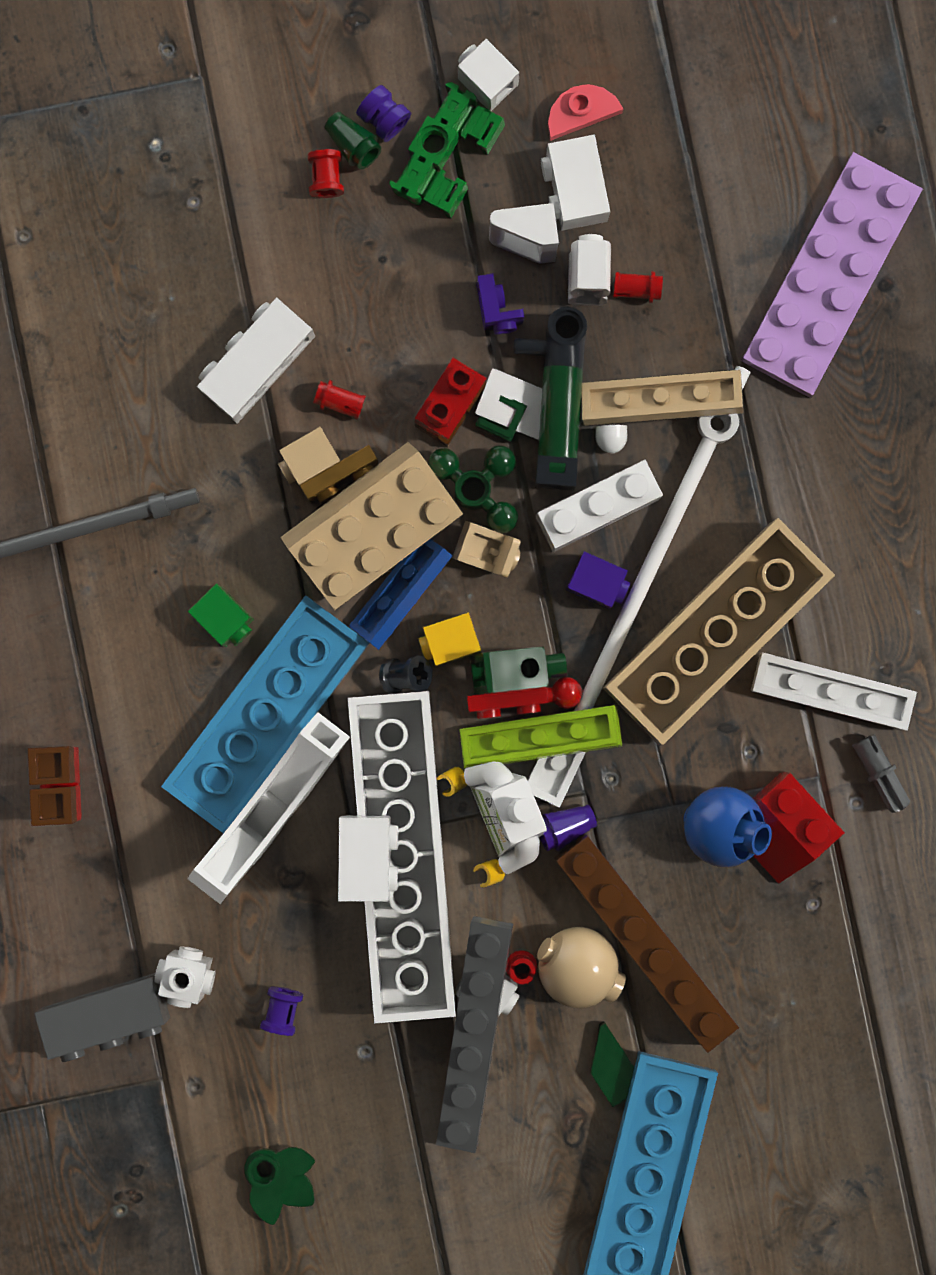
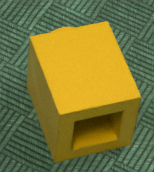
[418,612,481,666]

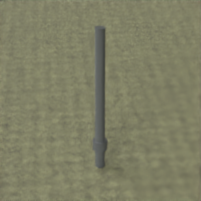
[0,488,200,559]

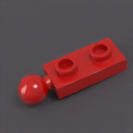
[467,677,583,719]

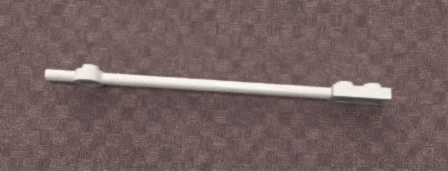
[528,366,750,808]

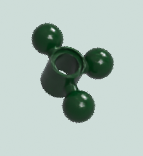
[428,446,518,533]

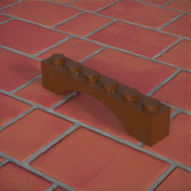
[554,834,739,1053]

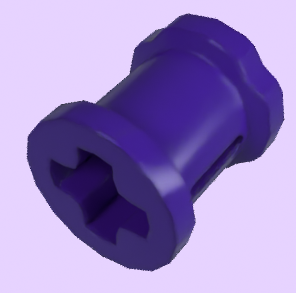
[260,986,303,1036]

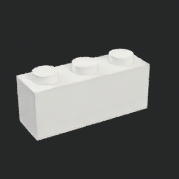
[197,297,315,424]
[536,460,663,552]

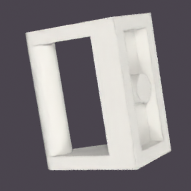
[489,203,559,264]

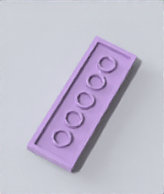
[741,152,923,398]

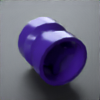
[356,85,412,142]

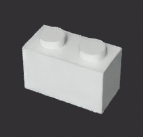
[541,134,610,231]
[338,816,398,902]

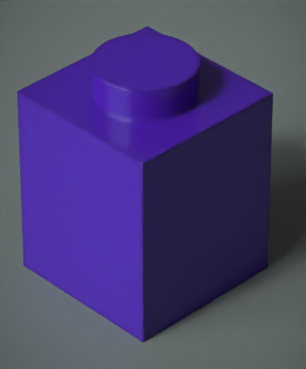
[566,551,630,609]

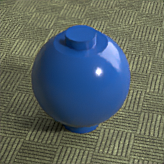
[684,787,772,867]

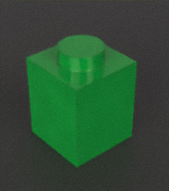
[188,583,254,647]

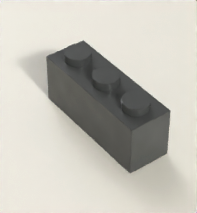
[34,973,170,1062]

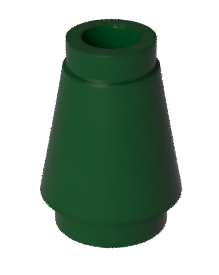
[324,112,382,170]

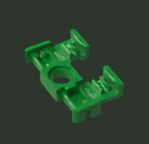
[390,82,505,219]

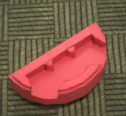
[547,84,624,141]

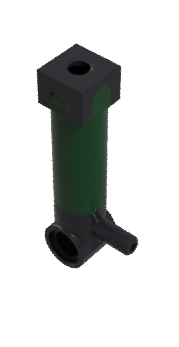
[513,306,587,491]

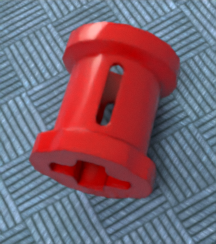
[307,149,344,198]

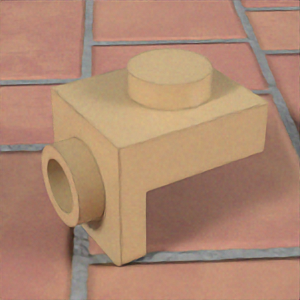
[452,521,520,578]

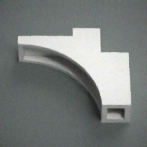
[187,712,350,904]

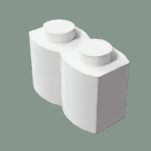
[568,234,611,306]

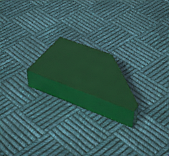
[590,1021,634,1107]

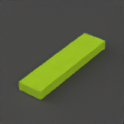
[459,705,622,768]

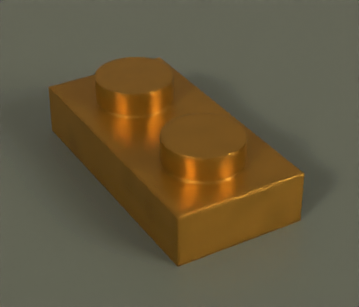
[300,445,379,504]

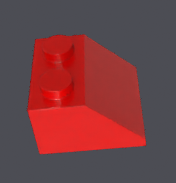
[753,771,845,884]

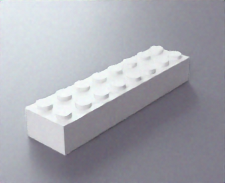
[348,691,456,1024]

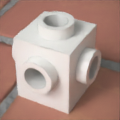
[154,946,216,1008]

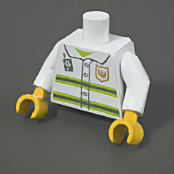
[437,761,547,888]

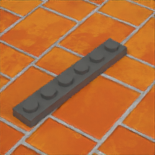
[436,916,513,1153]

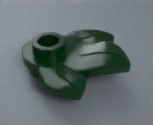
[244,1147,315,1225]

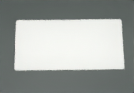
[475,368,582,440]

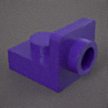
[476,273,524,334]

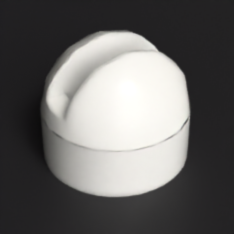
[596,425,627,453]

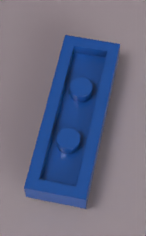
[349,539,452,650]

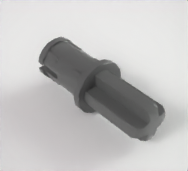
[852,734,910,813]

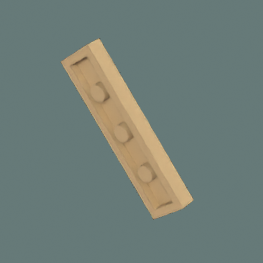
[582,370,743,426]

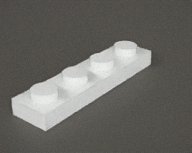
[751,652,917,731]

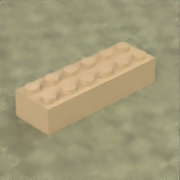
[603,518,835,745]

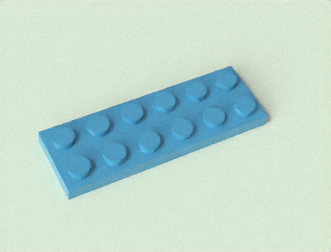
[161,595,370,834]
[583,1051,718,1275]

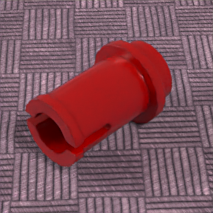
[614,271,663,303]
[313,380,366,420]
[506,950,537,985]

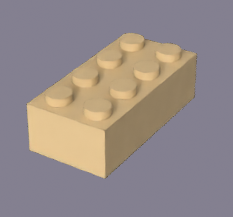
[280,442,463,610]

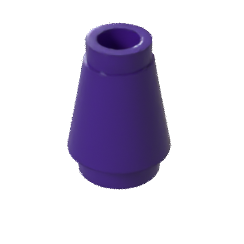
[539,804,597,851]

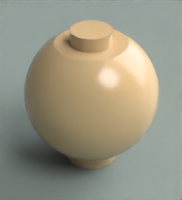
[537,927,626,1008]

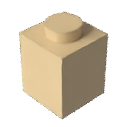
[278,427,340,489]

